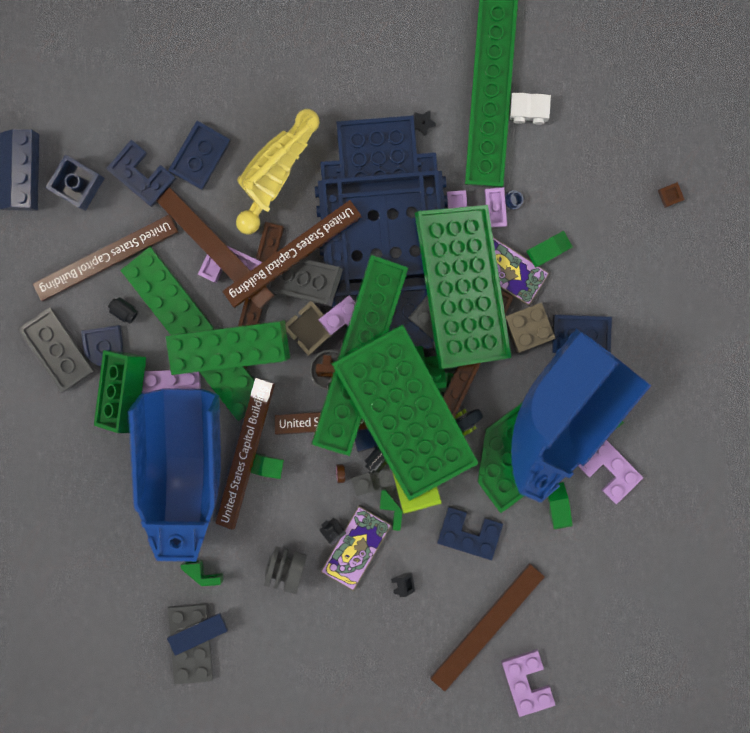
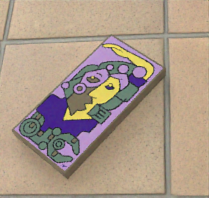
[493,237,549,306]
[321,505,392,591]

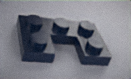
[106,140,176,207]
[437,506,503,561]

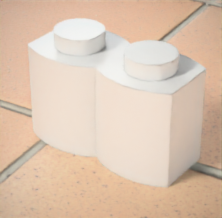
[509,93,551,125]

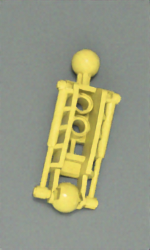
[236,109,319,235]

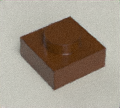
[658,182,685,208]

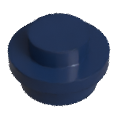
[505,190,524,210]

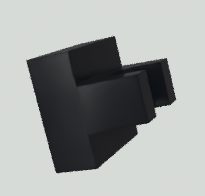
[319,517,346,545]
[391,573,415,597]

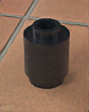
[108,297,139,324]
[365,447,387,473]

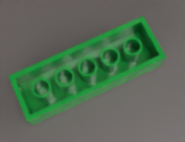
[165,320,290,375]

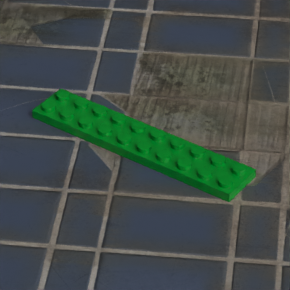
[464,0,518,188]
[120,247,255,421]
[311,255,408,456]

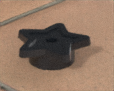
[414,111,436,136]

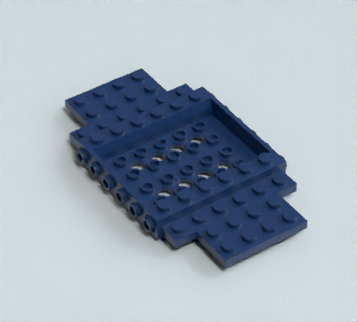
[315,115,448,348]

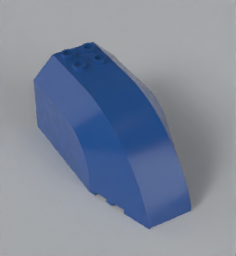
[511,329,651,503]
[129,388,221,561]

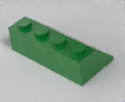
[94,350,146,433]

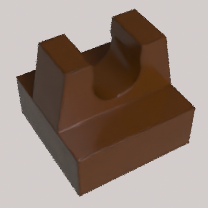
[316,355,335,377]

